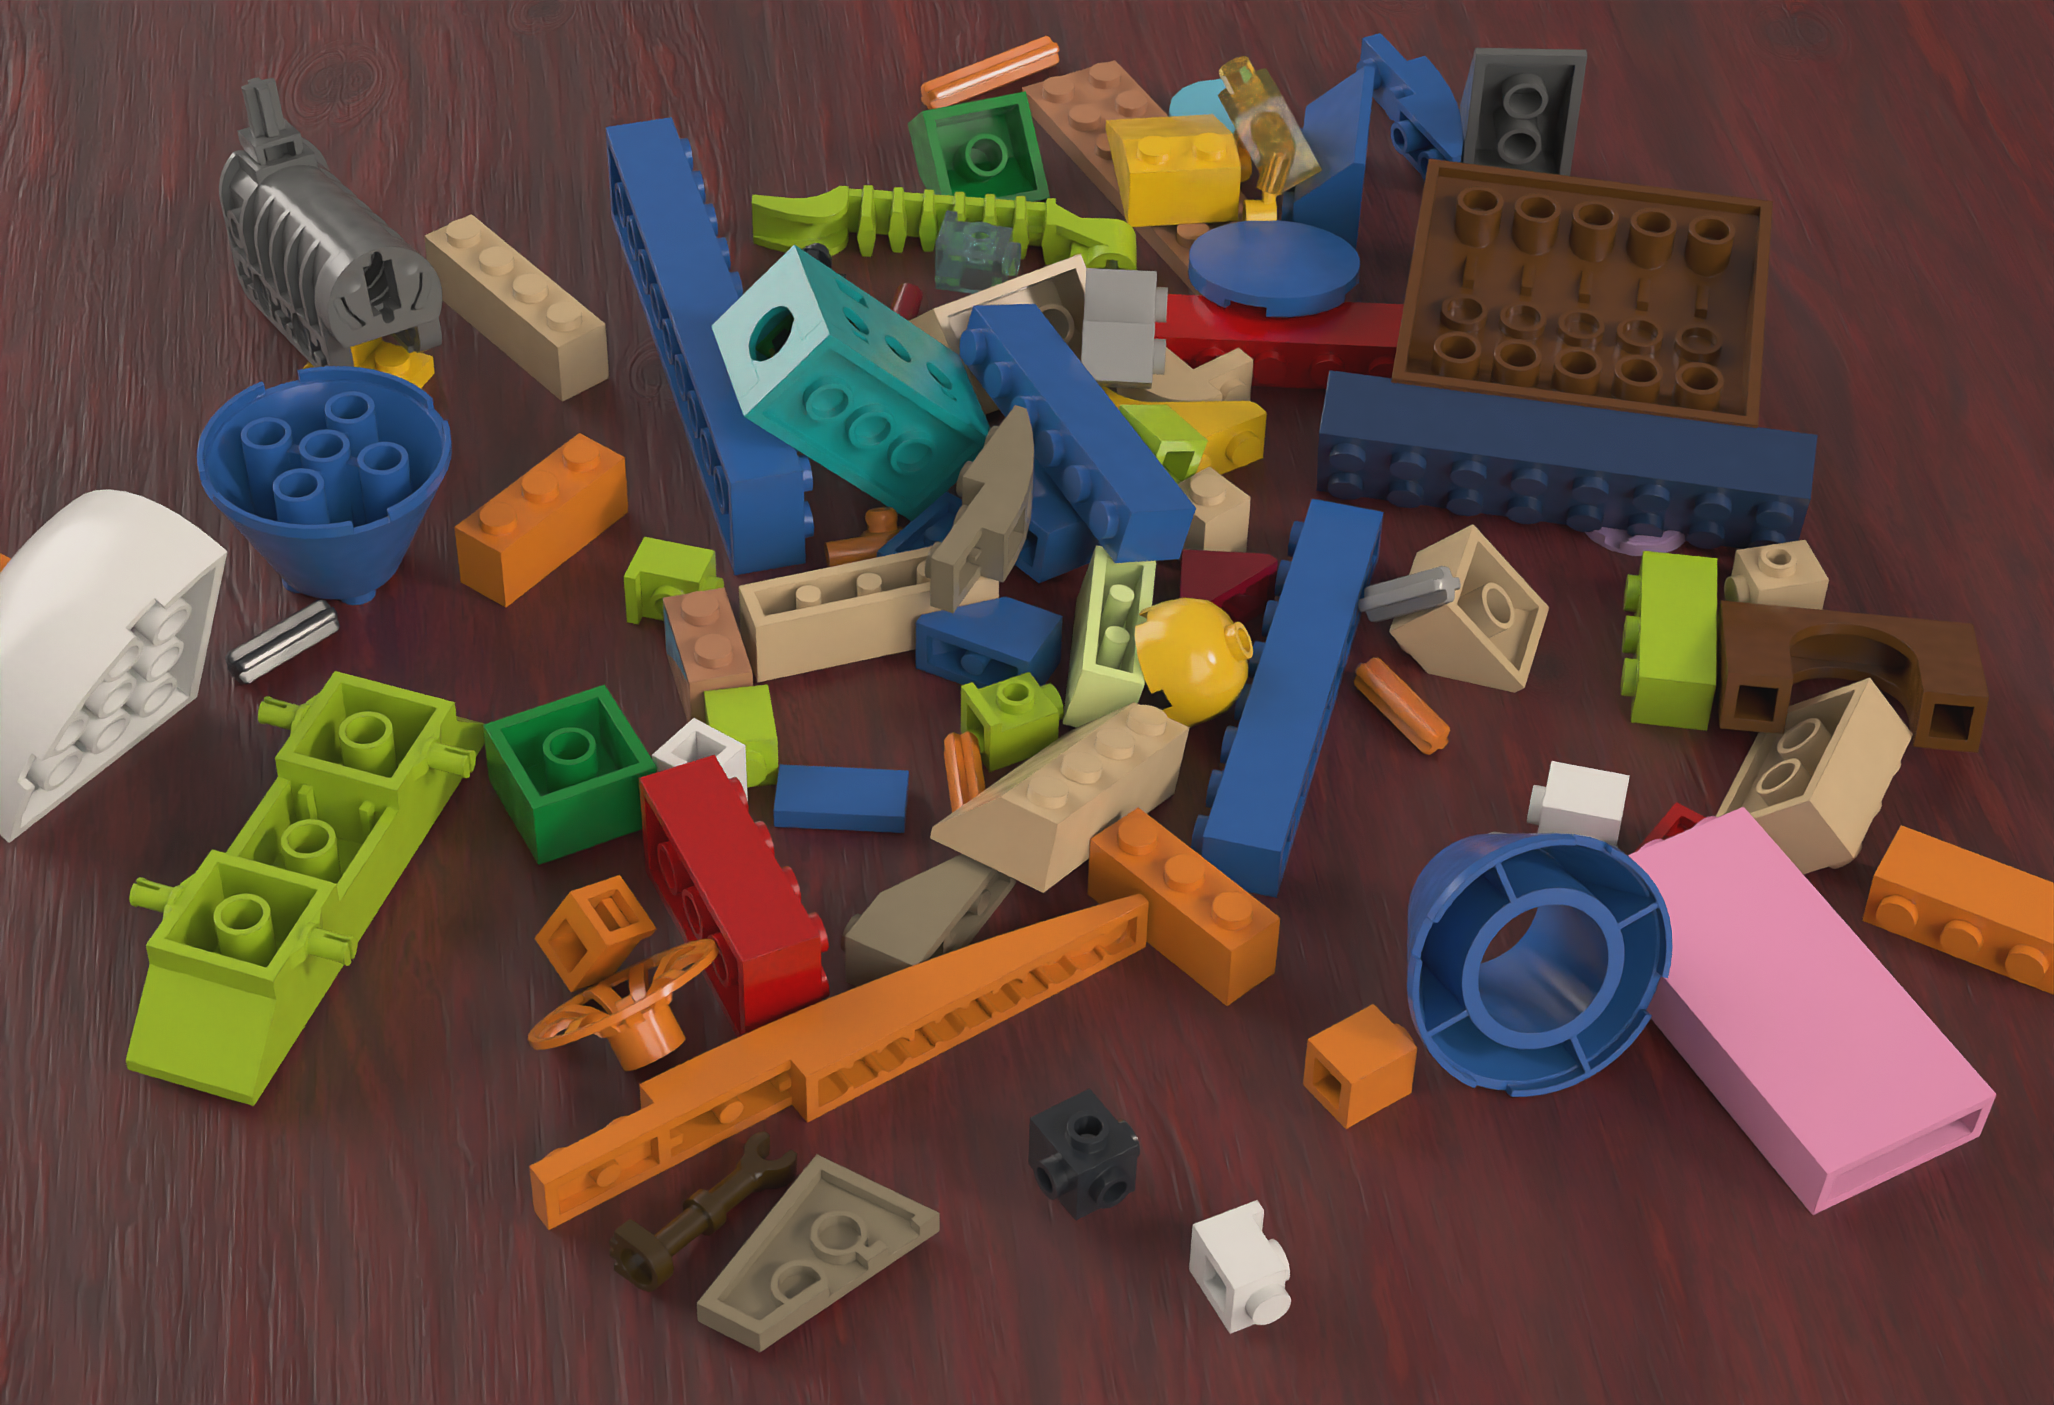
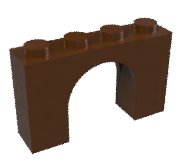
[1716,600,1989,753]

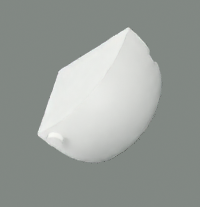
[0,490,227,843]

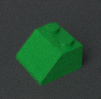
[907,91,1050,202]

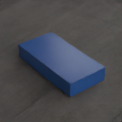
[773,764,909,833]

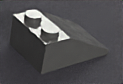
[1459,48,1587,176]

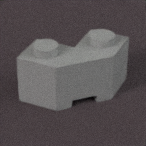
[1081,268,1168,389]

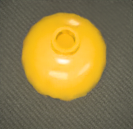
[1134,598,1253,728]

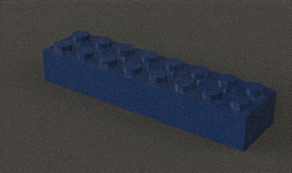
[1316,370,1818,549]

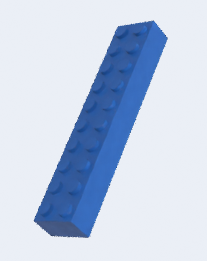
[606,117,814,576]

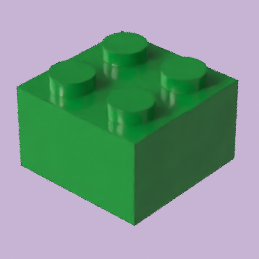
[483,685,657,865]

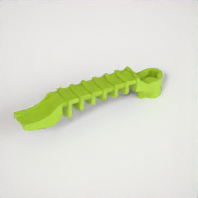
[752,185,1137,270]

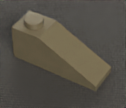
[841,854,1016,987]

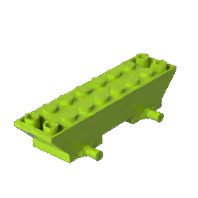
[126,671,485,1106]

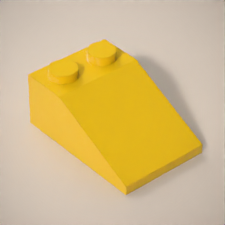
[1106,114,1241,227]

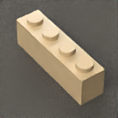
[424,214,609,402]
[739,546,999,682]

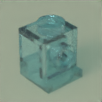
[935,210,1021,294]

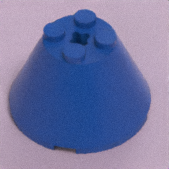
[197,366,452,605]

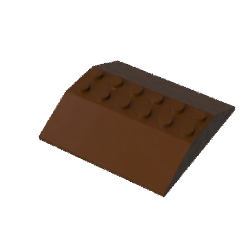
[1391,159,1773,428]

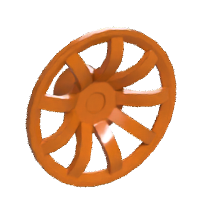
[527,939,719,1071]

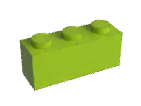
[1621,551,1717,731]

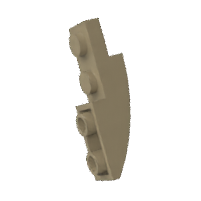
[925,405,1034,613]

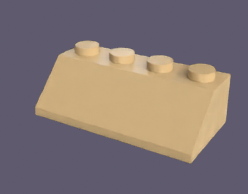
[930,702,1189,893]

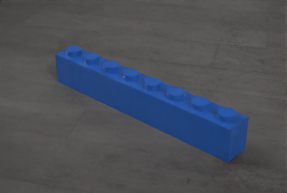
[1191,499,1384,898]

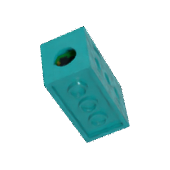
[711,245,991,521]

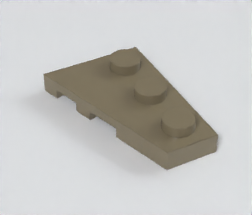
[697,1154,940,1352]

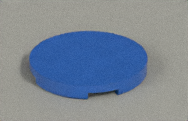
[1188,220,1360,317]

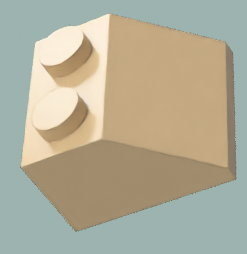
[1389,524,1549,693]

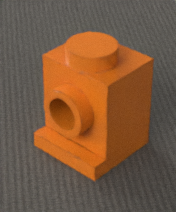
[534,875,657,992]

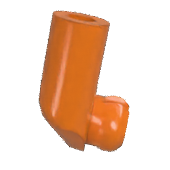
[824,507,902,568]

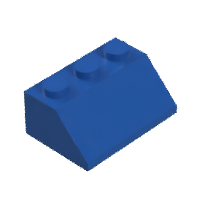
[1281,66,1375,250]

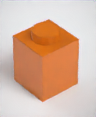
[1303,1004,1418,1129]

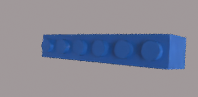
[959,304,1196,563]

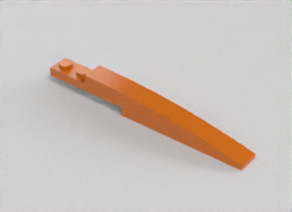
[529,893,1149,1230]

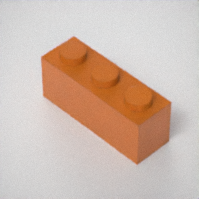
[454,433,629,608]
[1087,807,1280,1006]
[1862,825,2054,995]

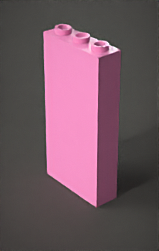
[1628,807,1996,1215]

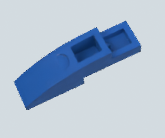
[1356,33,1464,181]

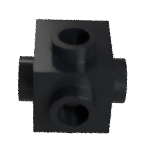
[1028,1088,1140,1220]

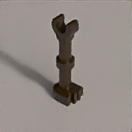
[609,1131,797,1292]

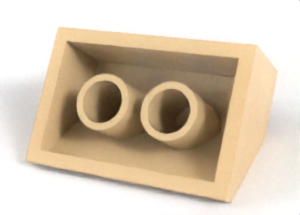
[909,254,1086,415]
[1716,678,1913,874]

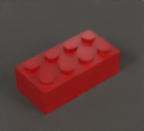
[639,755,830,1038]

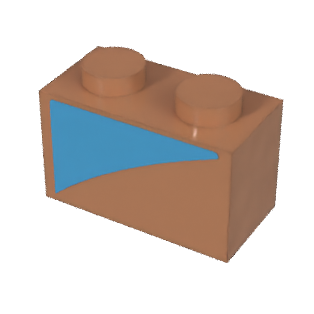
[663,587,753,724]

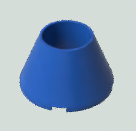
[1407,833,1673,1097]

